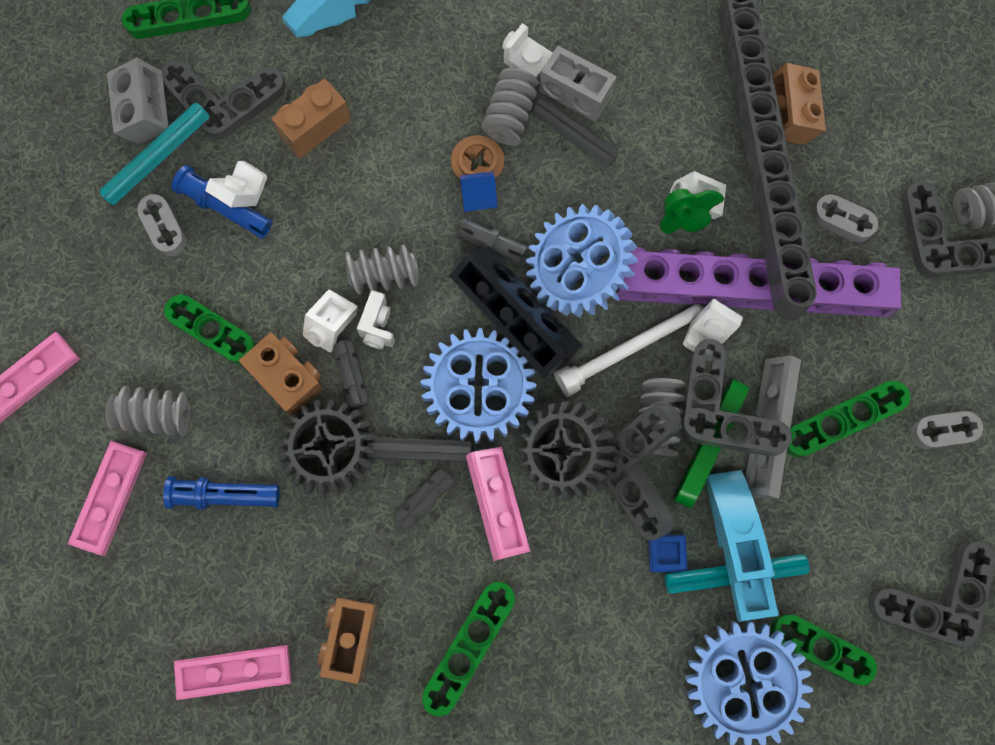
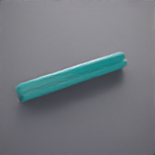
[99,102,209,205]
[664,554,810,594]

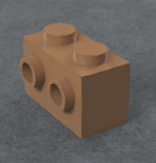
[772,63,826,144]
[271,78,351,159]
[238,332,324,415]
[318,598,379,684]

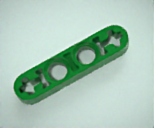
[121,0,251,39]
[673,378,749,509]
[786,380,910,458]
[422,582,515,717]

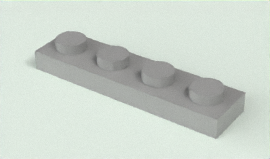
[745,355,801,499]

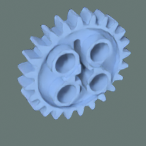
[526,204,638,317]
[421,328,536,444]
[685,620,813,745]

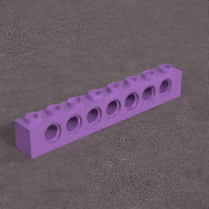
[616,247,901,317]

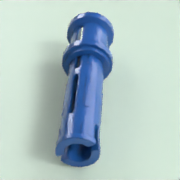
[171,165,273,239]
[163,476,280,510]

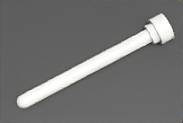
[554,304,704,397]

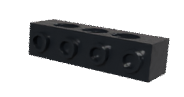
[449,247,583,378]

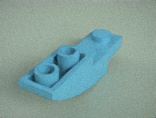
[282,0,371,38]
[706,470,779,622]

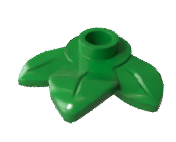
[659,189,724,234]

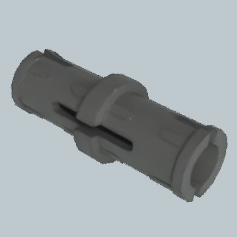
[457,217,528,266]

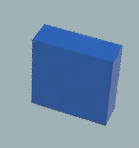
[460,171,498,212]
[648,535,688,572]

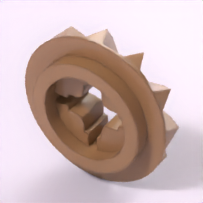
[451,135,504,179]

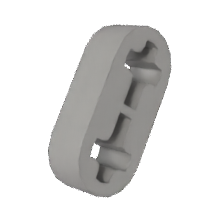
[137,194,187,256]
[812,194,878,242]
[911,411,983,449]

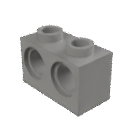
[539,46,617,122]
[107,58,168,144]

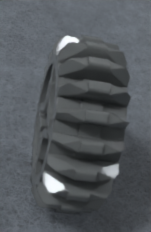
[277,399,376,497]
[518,401,617,500]

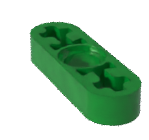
[164,295,256,365]
[770,614,877,685]

